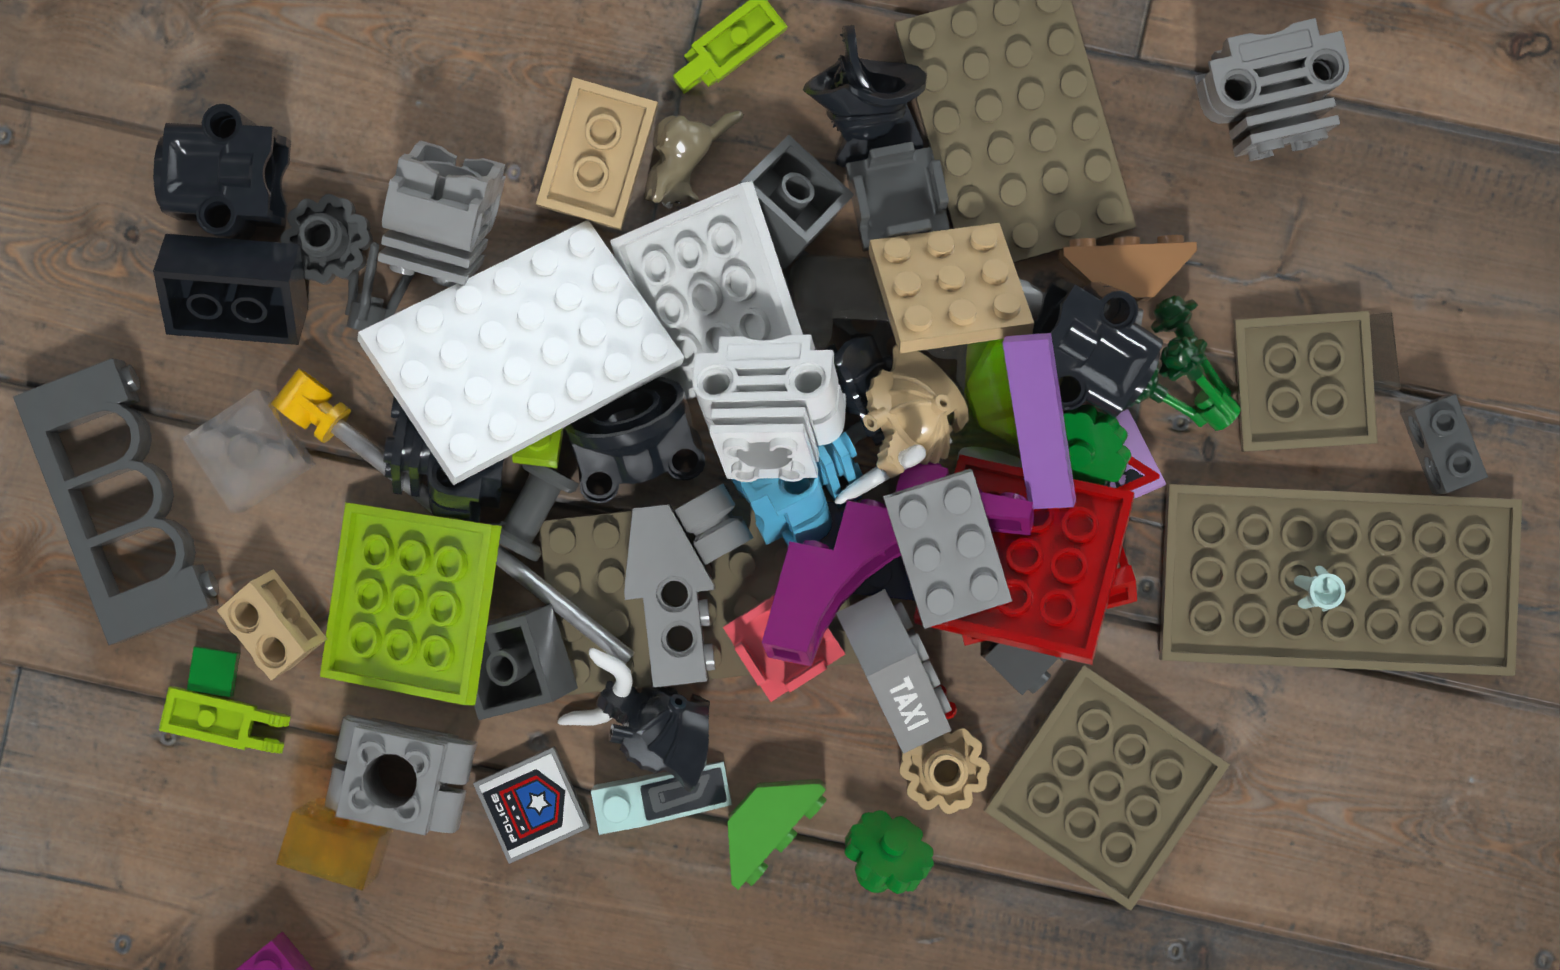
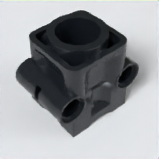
[153,104,291,240]
[1032,276,1163,417]

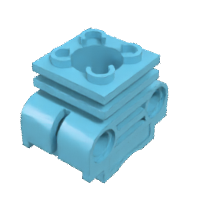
[731,432,863,546]

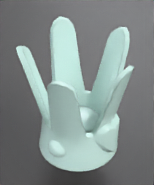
[1294,566,1346,612]

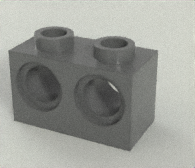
[1401,394,1488,494]

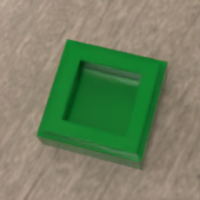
[187,646,240,697]

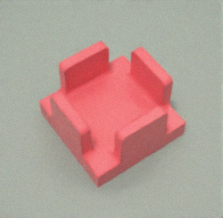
[723,593,845,702]

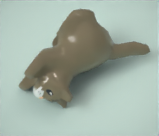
[644,111,744,209]

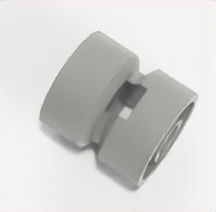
[673,484,754,565]

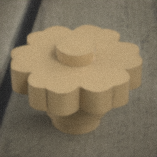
[899,727,990,814]

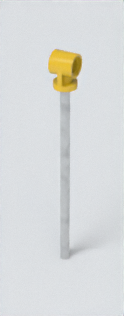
[271,368,635,664]

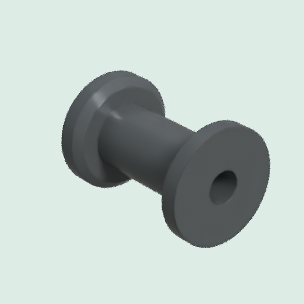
[489,464,579,562]

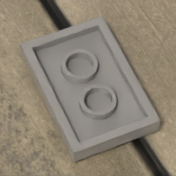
[883,469,1012,629]

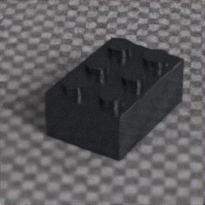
[153,234,309,345]

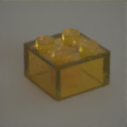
[276,797,393,891]

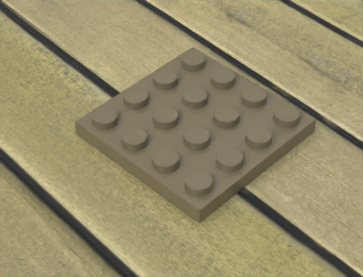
[983,664,1230,911]

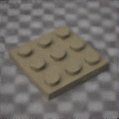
[1233,311,1378,452]

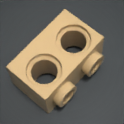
[217,569,327,681]

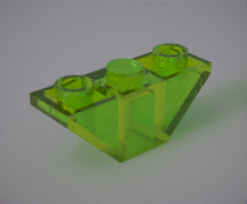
[963,339,1020,451]

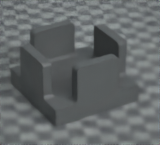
[845,142,950,252]

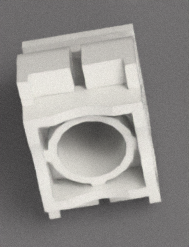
[692,335,846,482]

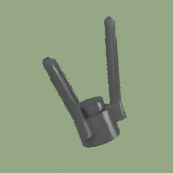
[345,242,416,330]

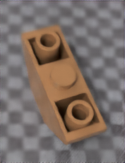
[1058,235,1197,302]

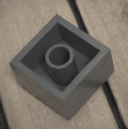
[739,135,854,270]
[474,604,578,720]

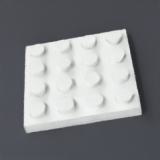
[610,181,803,400]

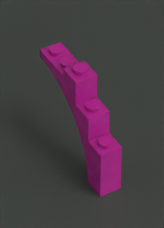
[762,462,1034,666]

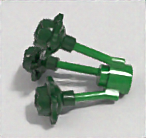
[1129,295,1241,431]

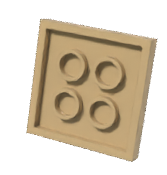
[869,223,1034,354]

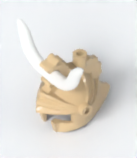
[835,344,969,504]

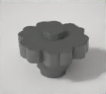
[281,194,373,285]

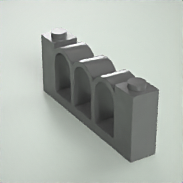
[13,358,219,645]

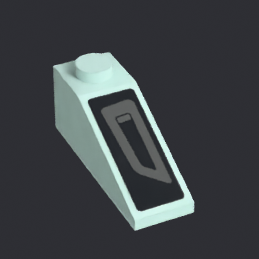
[591,761,732,835]

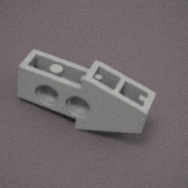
[624,504,716,687]

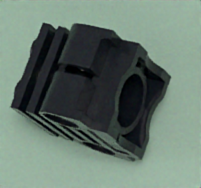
[383,396,504,522]

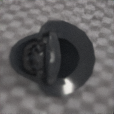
[803,25,927,167]

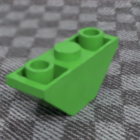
[727,779,827,890]

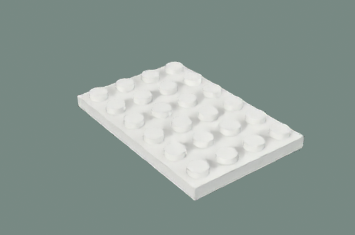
[358,220,684,485]

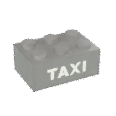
[836,590,952,754]

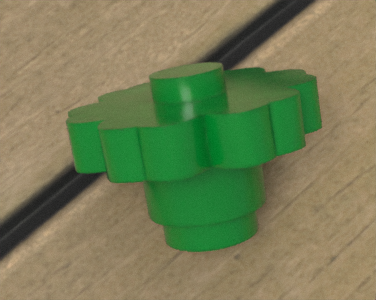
[1063,404,1131,486]
[844,810,934,894]

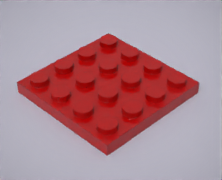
[914,454,1134,665]

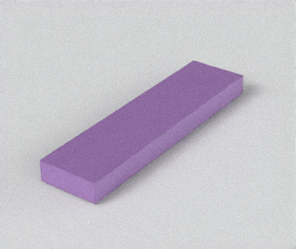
[1002,333,1076,509]

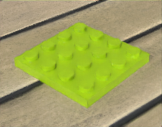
[320,502,502,705]

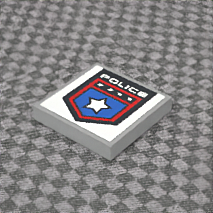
[473,746,590,864]

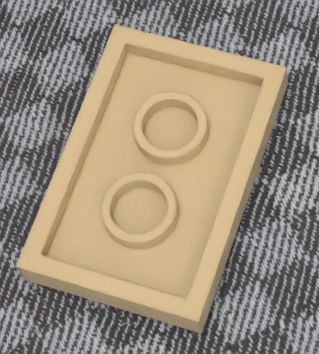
[536,77,658,231]

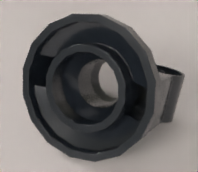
[565,377,705,503]

